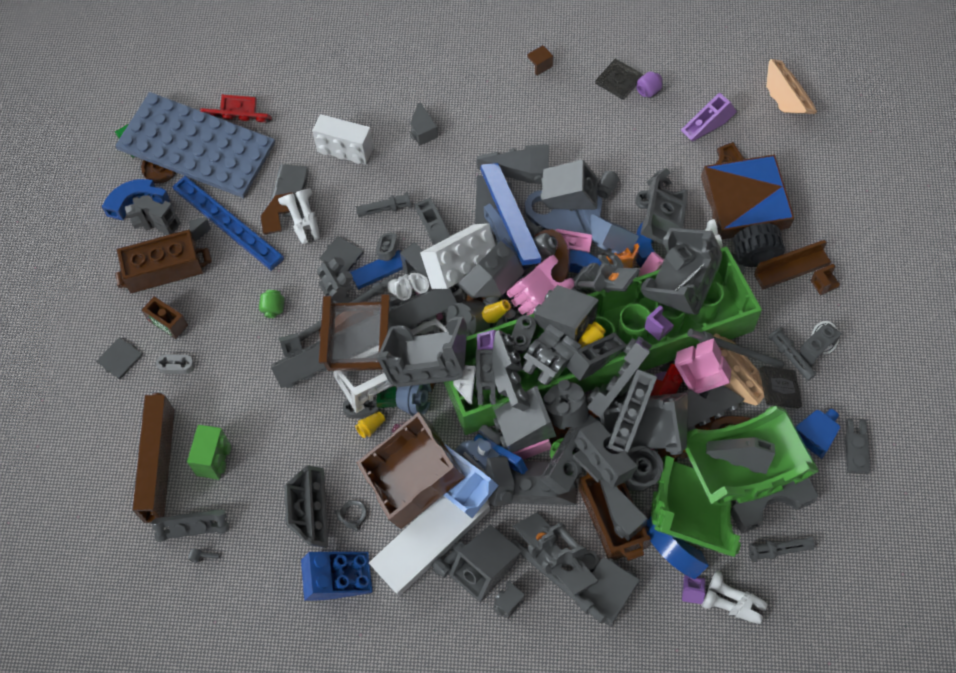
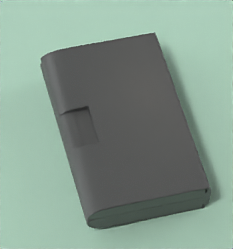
[271,164,308,208]

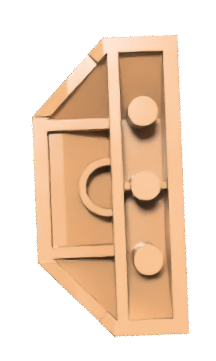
[766,59,817,114]
[713,333,768,406]

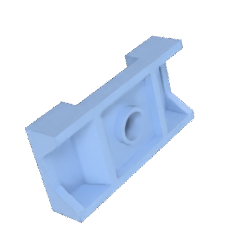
[443,444,499,518]

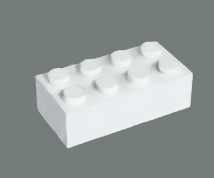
[420,224,496,289]

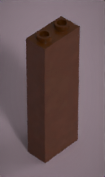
[132,393,175,523]

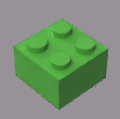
[187,425,231,480]

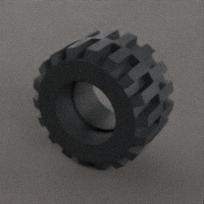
[733,223,785,267]

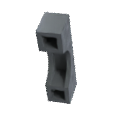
[730,478,819,534]

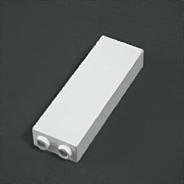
[369,496,490,597]

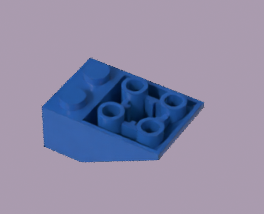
[301,552,372,601]

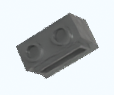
[799,323,842,368]

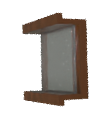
[319,294,390,371]

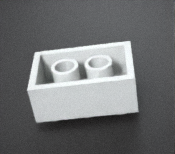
[312,114,374,165]

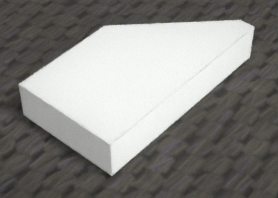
[453,365,476,404]

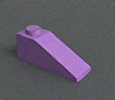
[681,92,737,142]

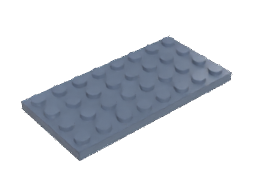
[115,92,275,198]

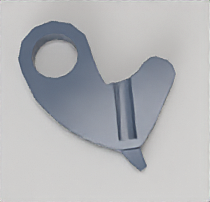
[525,190,602,245]

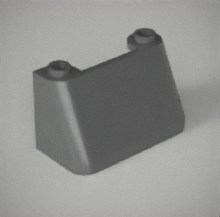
[641,228,722,315]
[377,316,467,387]
[600,393,688,455]

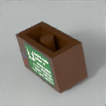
[142,296,188,339]

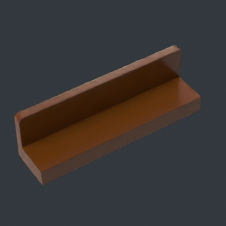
[754,240,831,290]

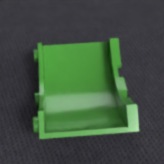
[685,406,819,505]
[651,456,741,557]

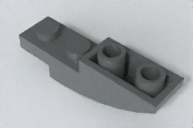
[414,198,450,245]
[493,330,530,411]

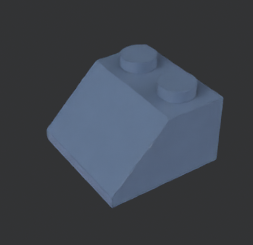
[590,214,639,254]

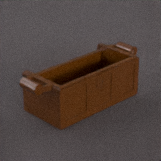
[115,229,212,293]
[578,472,651,561]

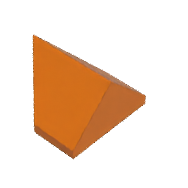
[606,243,639,268]

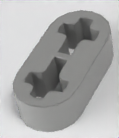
[156,354,194,374]

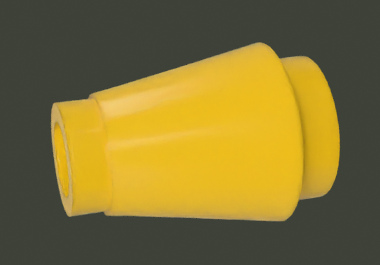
[482,299,511,323]
[578,322,606,348]
[355,411,385,438]

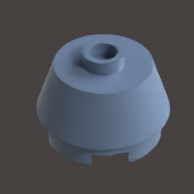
[396,383,431,416]

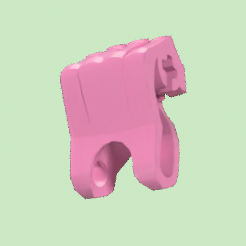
[506,255,575,315]

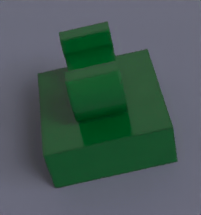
[376,386,397,408]

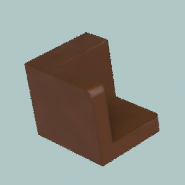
[527,45,553,76]
[810,264,840,296]

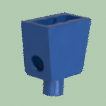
[795,409,840,459]

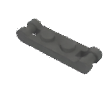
[151,509,229,542]

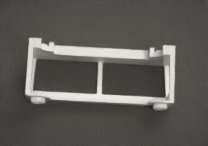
[334,318,448,413]

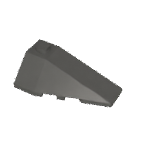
[477,145,549,184]

